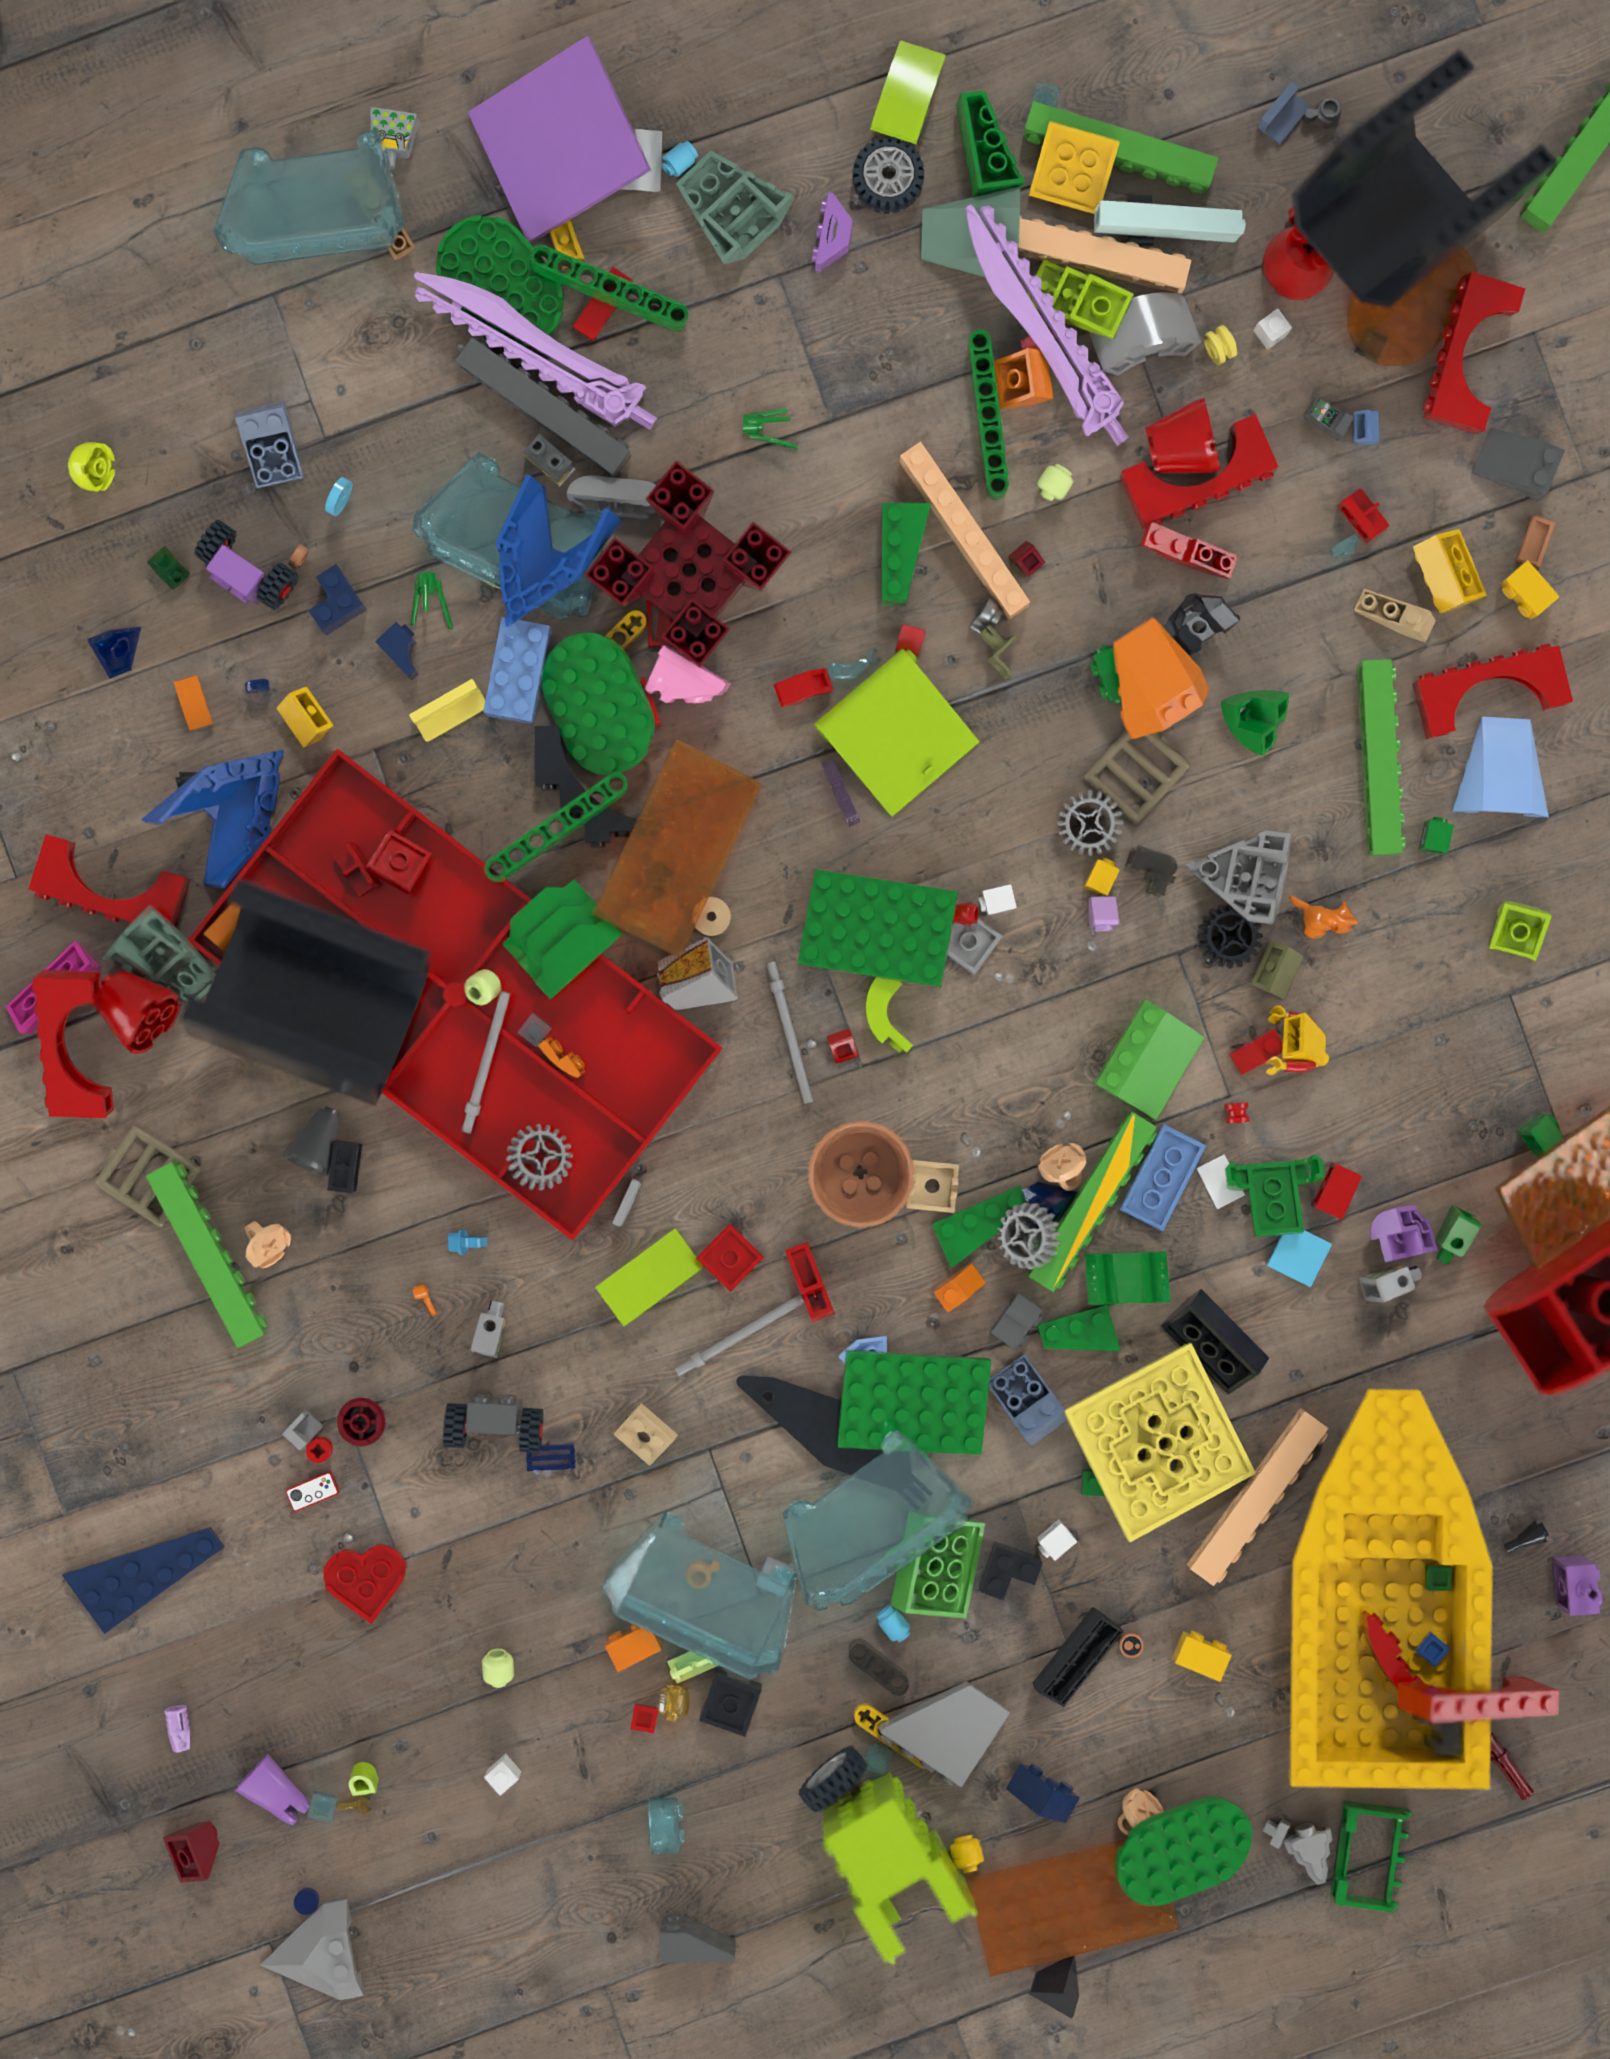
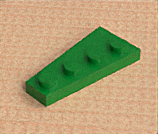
[931,1185,1028,1268]

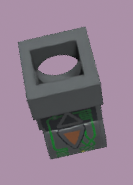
[1303,397,1354,441]

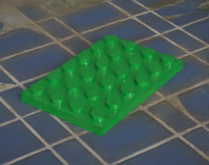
[798,869,959,988]
[837,1350,991,1455]

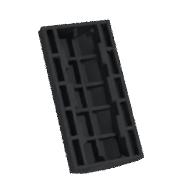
[1032,1607,1124,1707]

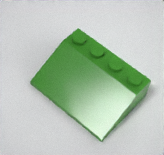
[1093,1000,1205,1120]
[891,1510,985,1618]

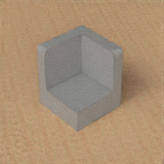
[282,1410,323,1451]

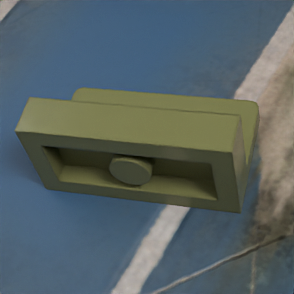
[1251,941,1303,1000]

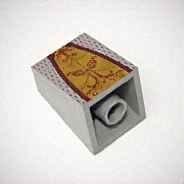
[657,937,738,1010]

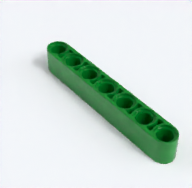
[530,245,689,331]
[968,329,1009,500]
[485,773,627,883]

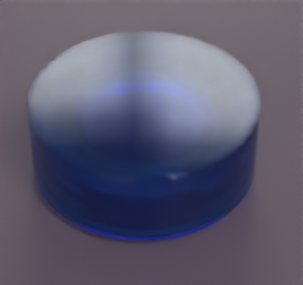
[244,679,270,694]
[294,1888,320,1915]

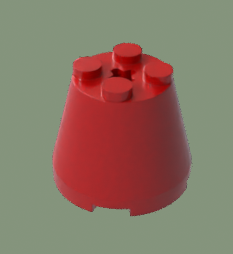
[1262,225,1335,300]
[1145,398,1221,474]
[91,971,182,1054]

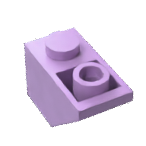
[1089,897,1119,932]

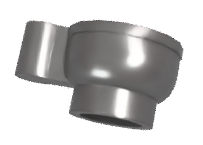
[1303,98,1341,128]
[968,597,1003,635]

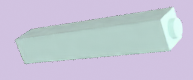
[1094,200,1245,242]

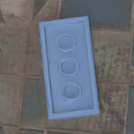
[1119,1123,1207,1232]

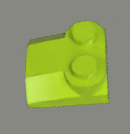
[1489,901,1552,961]

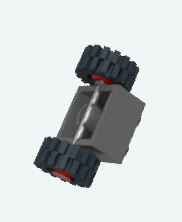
[443,1393,544,1453]

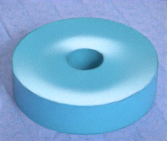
[325,477,353,517]

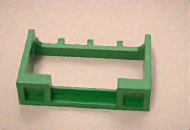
[1330,1800,1412,1913]

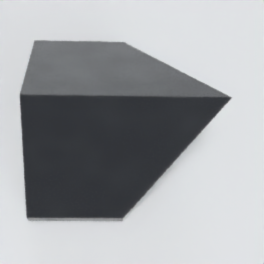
[1029,1953,1079,2018]

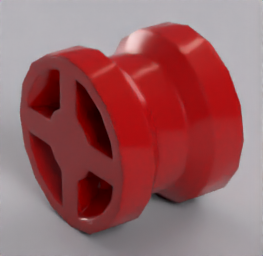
[1224,1102,1250,1124]
[306,1436,333,1463]

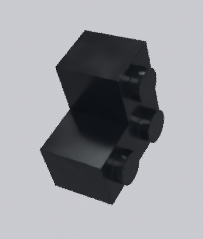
[979,1541,1043,1601]

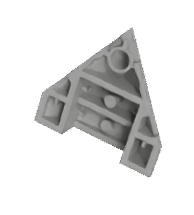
[1185,830,1291,924]
[260,1898,365,2000]

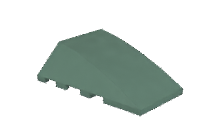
[676,150,794,264]
[921,186,1020,277]
[103,905,216,1001]

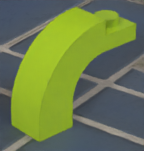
[865,977,913,1053]

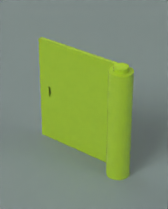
[813,649,980,817]

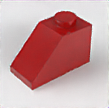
[1228,1029,1283,1075]

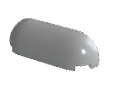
[567,475,656,519]

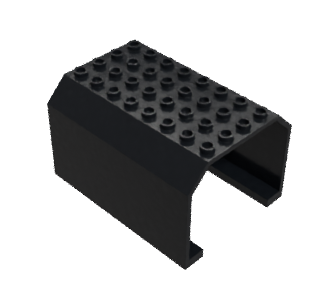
[1292,49,1557,308]
[179,878,430,1106]

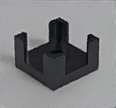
[699,1668,762,1737]

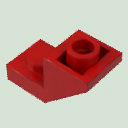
[773,668,834,707]

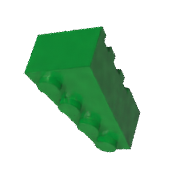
[956,90,1025,197]
[881,503,931,605]

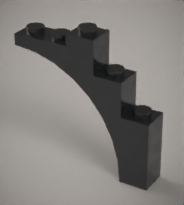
[534,725,659,848]

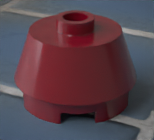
[337,1398,386,1446]

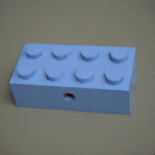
[483,617,552,725]

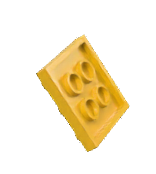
[1029,121,1120,214]

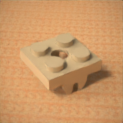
[906,1160,959,1213]
[613,1403,678,1466]

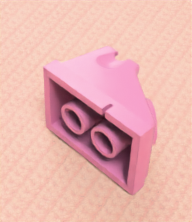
[645,645,731,704]

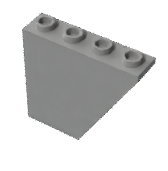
[878,1681,1010,1787]

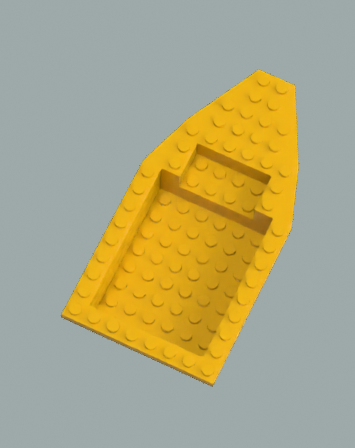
[1289,1389,1492,1789]

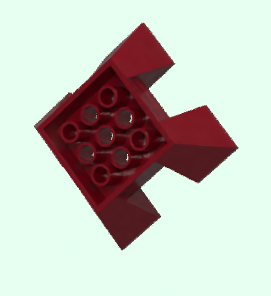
[584,460,792,668]

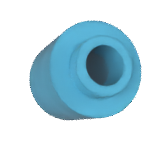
[662,141,698,177]
[876,1604,911,1642]

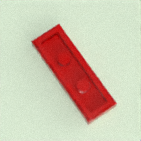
[573,267,633,342]

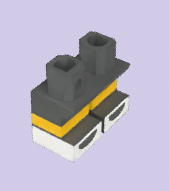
[523,434,575,487]

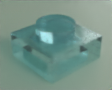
[1030,81,1061,107]
[1330,534,1360,559]
[517,1013,552,1048]
[864,1743,892,1775]
[308,1791,338,1823]

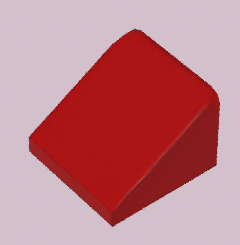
[895,624,926,656]
[827,1029,859,1064]

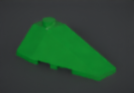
[1517,1113,1585,1210]

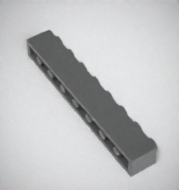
[455,337,631,478]

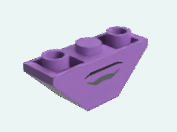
[812,192,853,271]

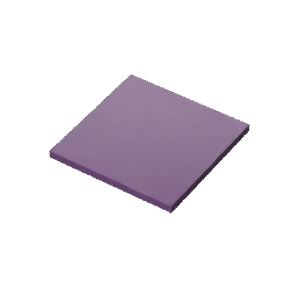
[468,36,651,244]

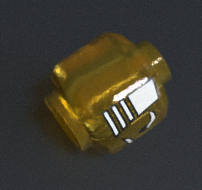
[657,1684,690,1722]

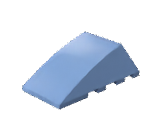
[1451,717,1549,817]

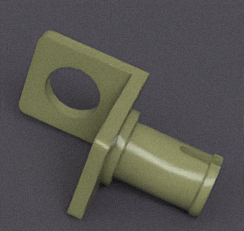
[979,624,1017,679]

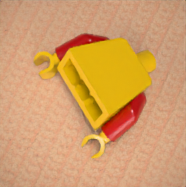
[1266,1005,1329,1075]

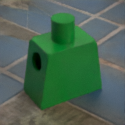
[1436,1205,1482,1265]

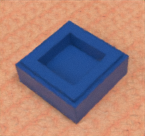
[1415,1632,1450,1667]

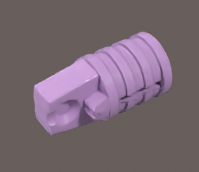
[164,1705,190,1753]

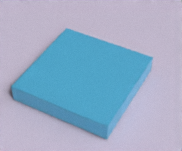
[1266,1230,1332,1287]

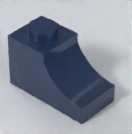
[375,622,419,680]

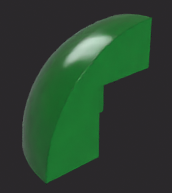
[1221,690,1289,756]

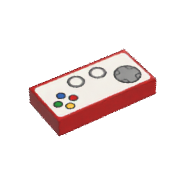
[285,1470,340,1512]

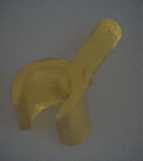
[337,1795,371,1813]

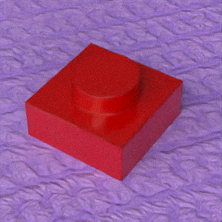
[630,1703,659,1734]

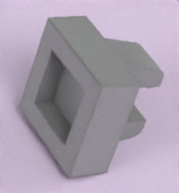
[1262,1819,1292,1849]

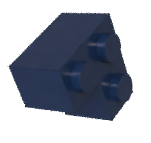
[308,564,367,636]
[1006,1763,1080,1823]

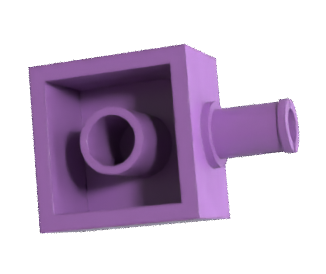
[1552,1555,1602,1616]

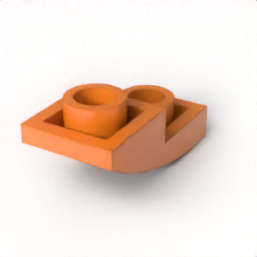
[174,675,213,731]
[538,1037,585,1078]

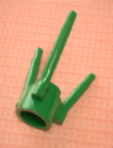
[743,408,798,449]
[411,572,453,629]

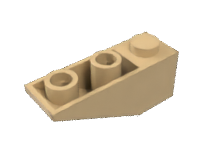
[1354,589,1436,642]

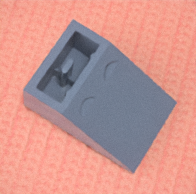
[235,400,304,488]
[989,1354,1067,1446]

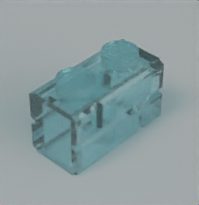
[648,1797,685,1854]

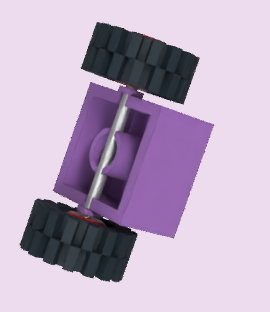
[194,520,299,610]

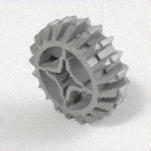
[1057,790,1123,856]
[506,1124,573,1190]
[996,1203,1062,1269]

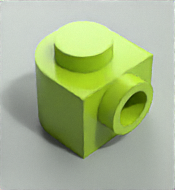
[348,1762,379,1796]

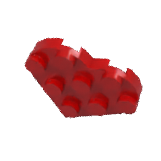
[323,1544,407,1624]

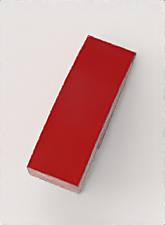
[785,1242,835,1323]

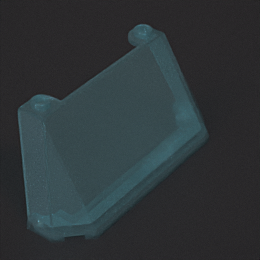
[213,130,405,265]
[412,453,603,620]
[783,1430,973,1611]
[601,1511,798,1679]

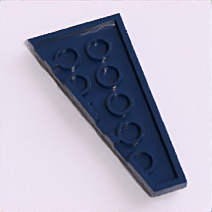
[62,1527,225,1634]

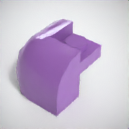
[1370,1206,1437,1262]

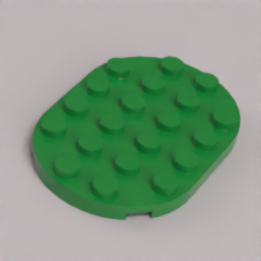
[436,215,564,350]
[542,633,655,775]
[1114,1796,1252,1906]

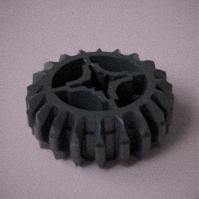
[1197,904,1263,969]

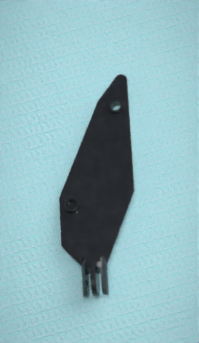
[736,1375,934,1511]

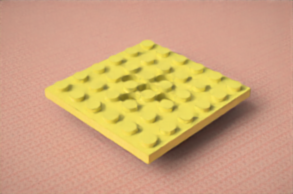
[1065,1343,1256,1542]

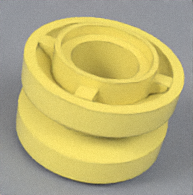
[1204,325,1237,365]

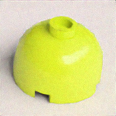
[68,442,115,492]

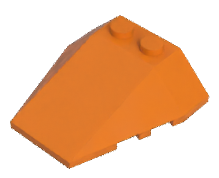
[1113,618,1209,739]

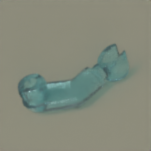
[828,649,881,679]

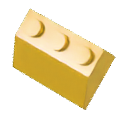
[1413,529,1487,614]

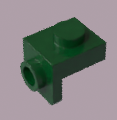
[147,546,190,590]

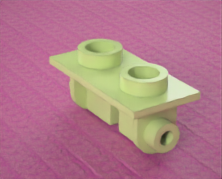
[667,1642,721,1684]

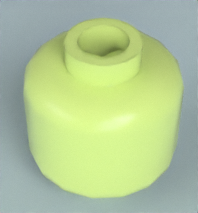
[1037,464,1073,502]
[464,969,501,1005]
[482,1649,514,1688]

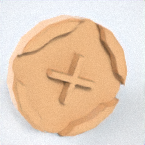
[1038,1143,1086,1191]
[245,1221,291,1268]
[1118,1788,1164,1836]

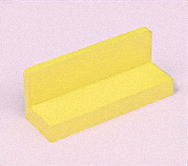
[409,679,486,742]

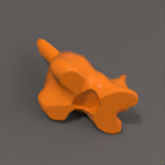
[1289,896,1358,939]

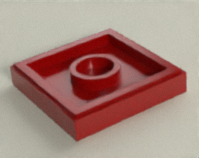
[365,829,432,894]
[696,1223,764,1292]

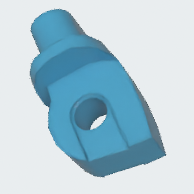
[448,1229,487,1255]

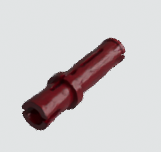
[1490,1731,1534,1800]

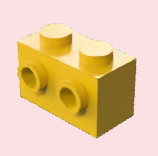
[1500,560,1560,620]
[276,686,334,748]
[1172,1630,1232,1682]

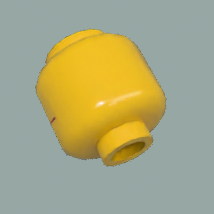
[949,1834,984,1873]

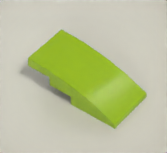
[870,40,946,144]
[1027,259,1134,339]
[595,1228,704,1326]

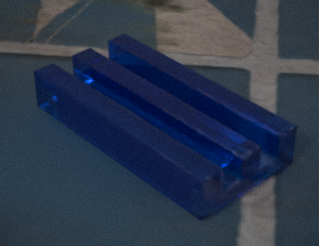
[526,1443,576,1472]

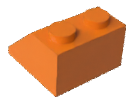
[994,348,1053,410]

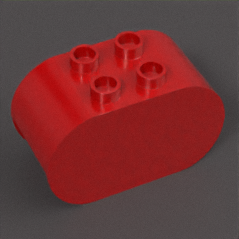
[1484,1216,1610,1395]

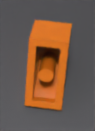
[932,1263,986,1313]

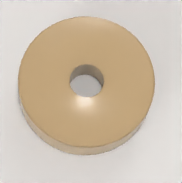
[692,897,731,936]

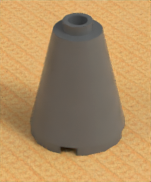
[282,1106,341,1177]

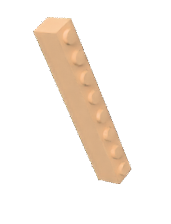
[1018,216,1191,294]
[899,442,1030,620]
[1187,1408,1329,1586]

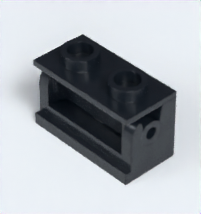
[327,1141,363,1193]

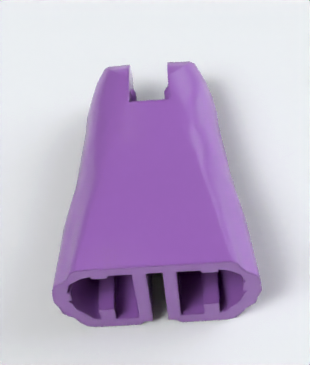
[235,1754,310,1826]

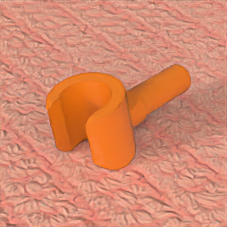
[413,1284,437,1316]

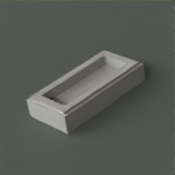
[613,1178,642,1227]

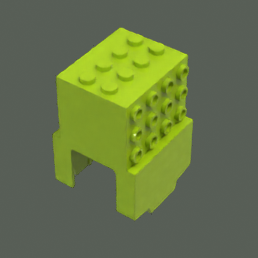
[822,1771,977,1965]

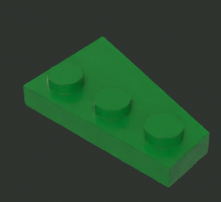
[1037,1304,1121,1351]

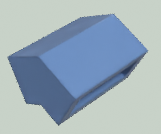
[1354,410,1379,445]

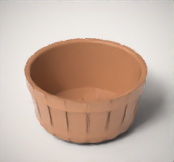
[808,1121,914,1228]

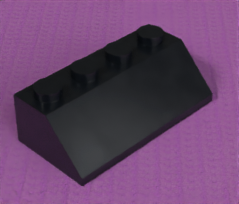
[1161,1289,1269,1395]

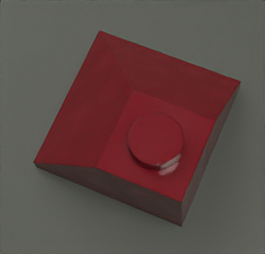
[163,1821,220,1883]

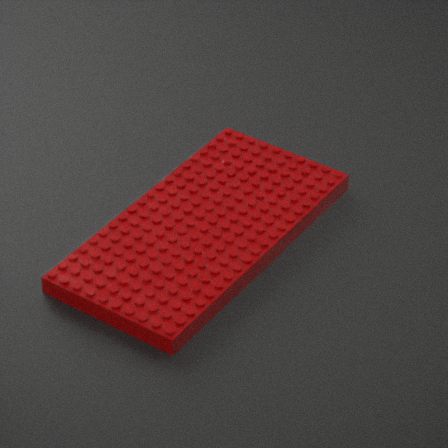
[188,748,723,1241]

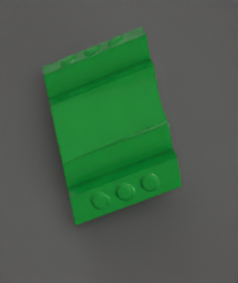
[1085,1251,1171,1305]

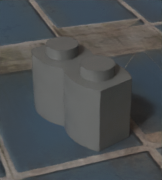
[990,1291,1043,1350]

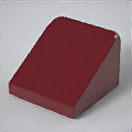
[1009,541,1046,578]

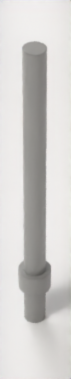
[766,962,813,1104]
[462,991,510,1133]
[675,1295,805,1377]

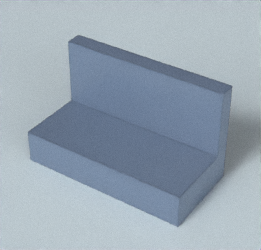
[1257,82,1310,145]

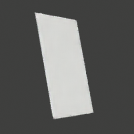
[1197,1154,1245,1209]

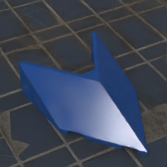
[496,474,623,627]
[141,750,284,888]

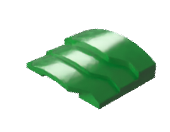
[502,879,624,999]

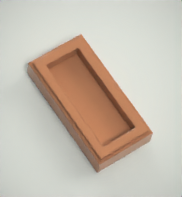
[1515,515,1556,569]

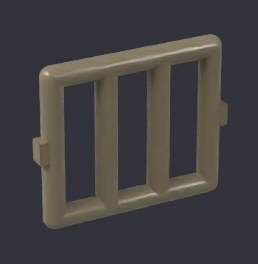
[1085,730,1189,824]
[95,1125,201,1227]

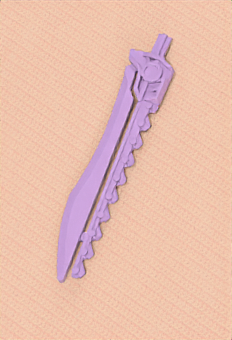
[965,205,1129,446]
[414,272,657,430]

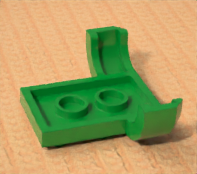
[1225,1154,1325,1238]

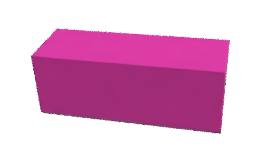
[6,940,102,1034]

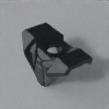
[1164,593,1240,656]

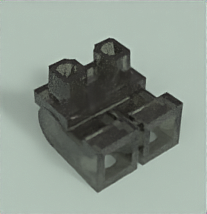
[1123,845,1178,897]
[1412,1714,1461,1755]

